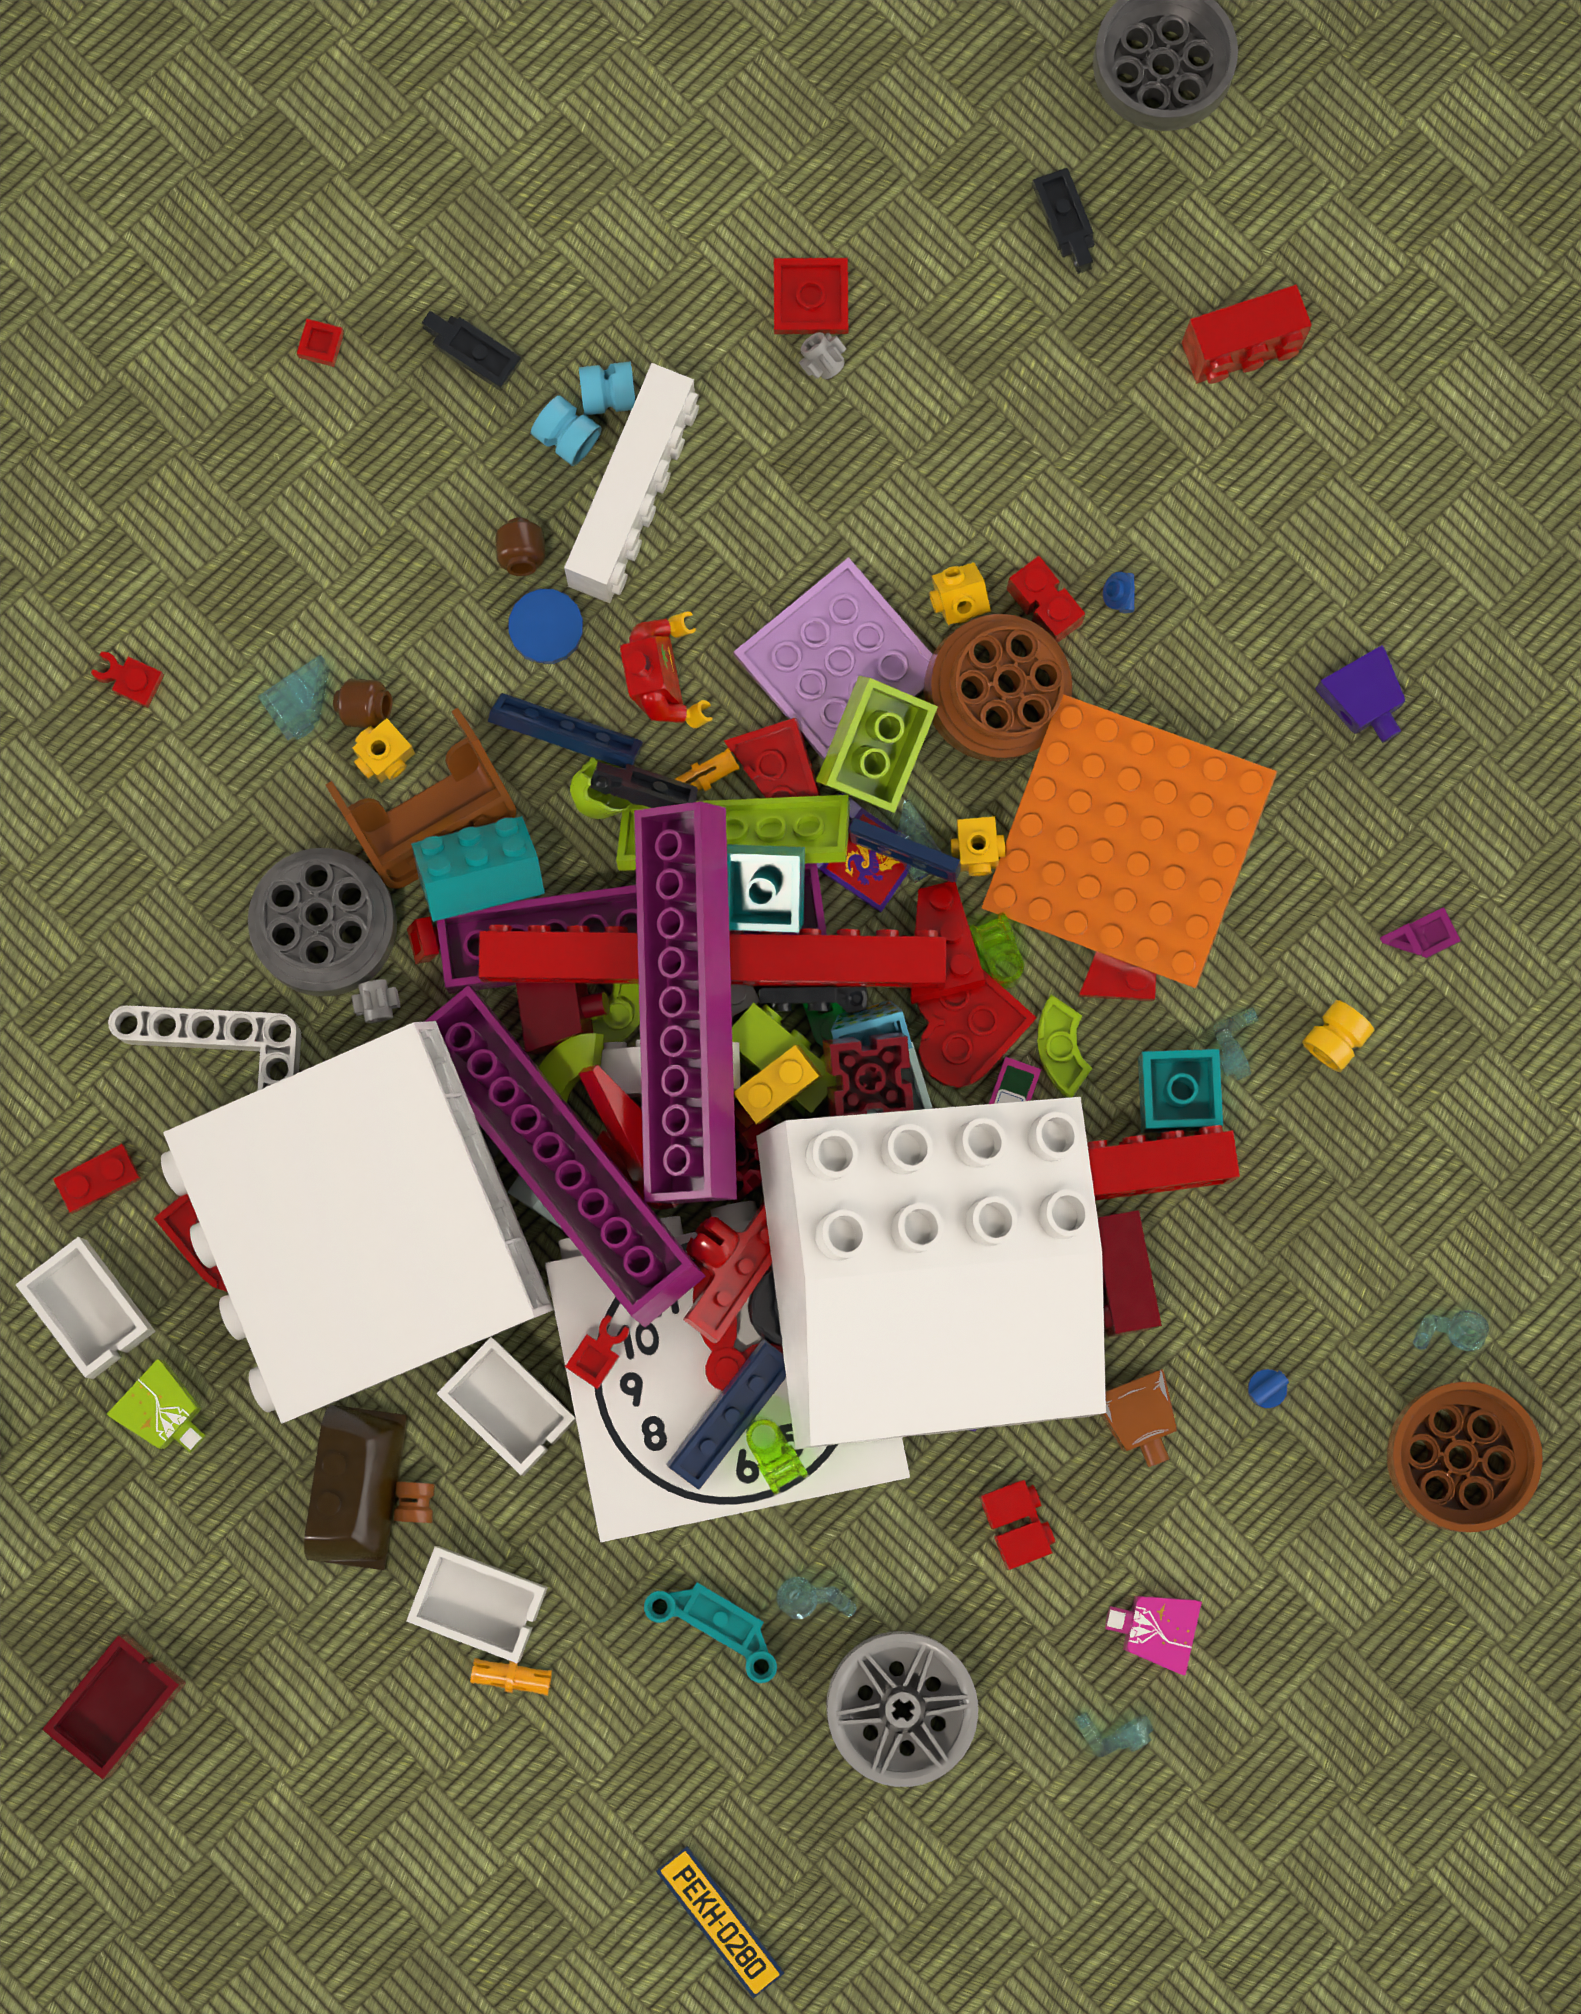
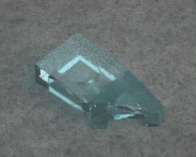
[896,799,941,883]

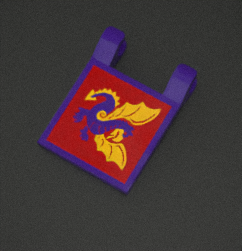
[817,793,912,913]

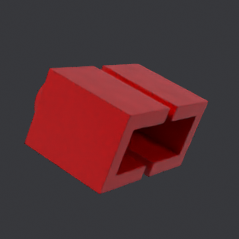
[1006,556,1085,643]
[979,1480,1056,1570]

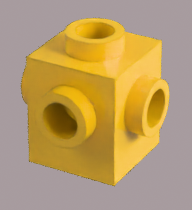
[929,562,991,625]
[352,718,415,783]
[950,816,1006,876]

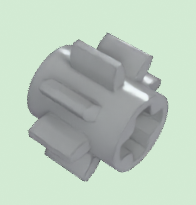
[799,332,846,379]
[351,979,400,1023]

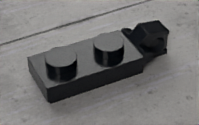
[1032,168,1095,274]
[422,311,522,391]
[590,761,699,808]
[759,987,868,1013]

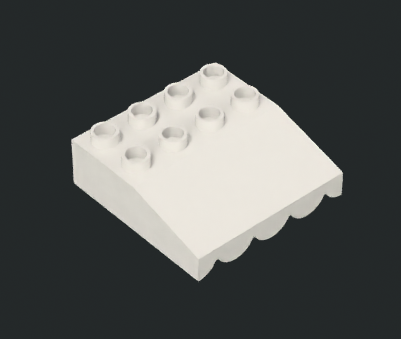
[756,1097,1106,1450]

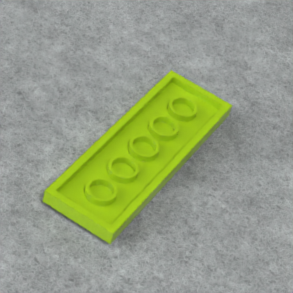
[616,795,850,871]

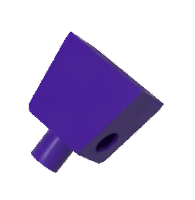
[1315,645,1405,743]

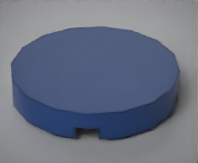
[509,589,583,664]

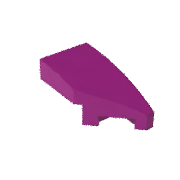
[1380,907,1461,958]

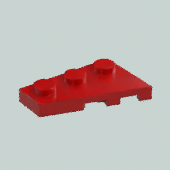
[724,718,821,798]
[911,882,985,1004]
[1078,951,1156,1001]

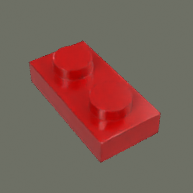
[53,1144,141,1214]

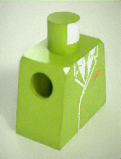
[107,1359,206,1453]

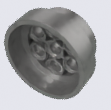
[1093,0,1238,131]
[248,848,397,996]

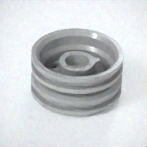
[826,1631,978,1787]

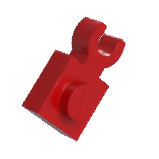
[91,652,164,708]
[565,1315,630,1389]

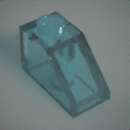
[258,655,330,741]

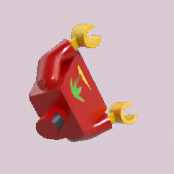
[620,611,713,728]

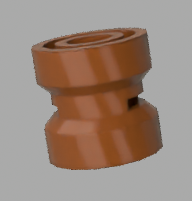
[394,1482,435,1523]

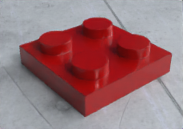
[774,258,848,334]

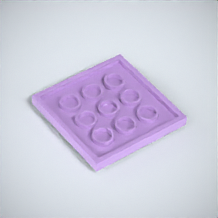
[733,557,933,760]

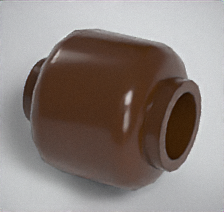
[495,517,545,576]
[333,678,392,728]

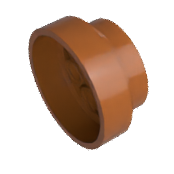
[924,614,1072,762]
[1387,1382,1543,1532]

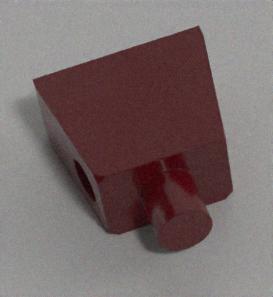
[516,983,610,1056]

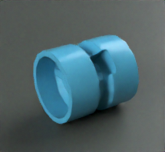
[579,361,635,415]
[531,396,602,466]

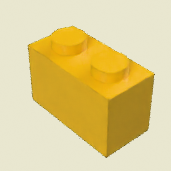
[734,1045,823,1124]

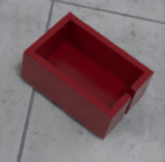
[1098,1210,1162,1338]
[42,1633,186,1780]

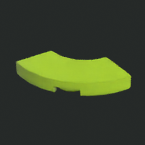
[592,984,640,1050]
[1037,994,1092,1098]
[539,1033,604,1103]

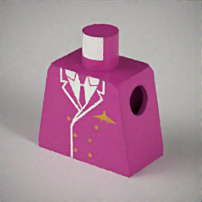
[1105,1596,1202,1675]

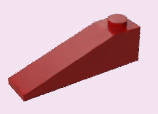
[578,1065,679,1210]

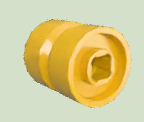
[1302,1000,1375,1072]

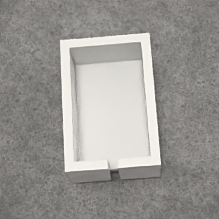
[16,1237,156,1379]
[437,1337,576,1476]
[406,1546,548,1663]

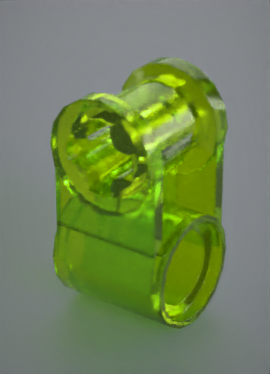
[969,912,1024,989]
[745,1416,809,1495]

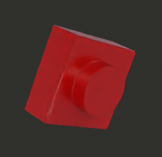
[297,319,344,367]
[407,917,440,964]

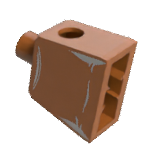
[1100,1369,1177,1467]

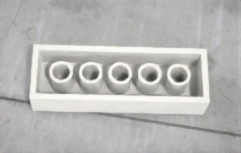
[564,363,699,603]

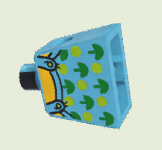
[831,1001,913,1049]

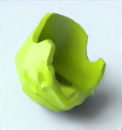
[570,757,633,819]

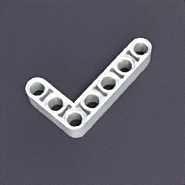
[108,1006,301,1091]

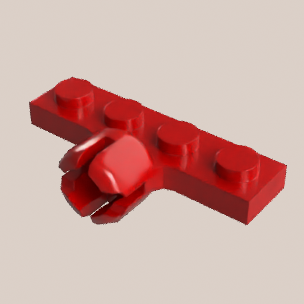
[683,1202,772,1343]

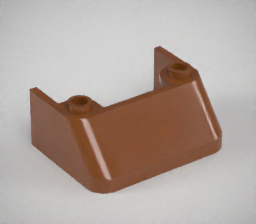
[326,708,516,889]

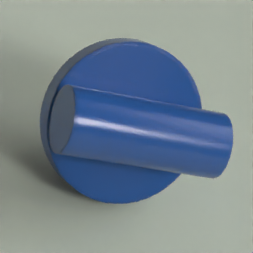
[1103,572,1135,613]
[1248,1369,1289,1408]

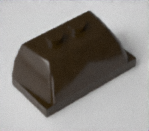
[304,1405,408,1570]

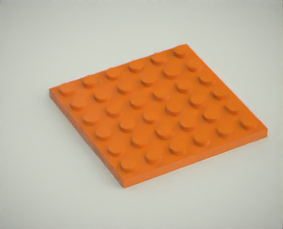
[982,694,1277,988]

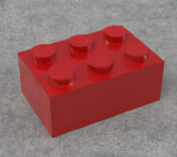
[1182,284,1312,384]

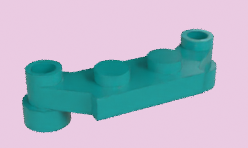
[644,1582,777,1683]

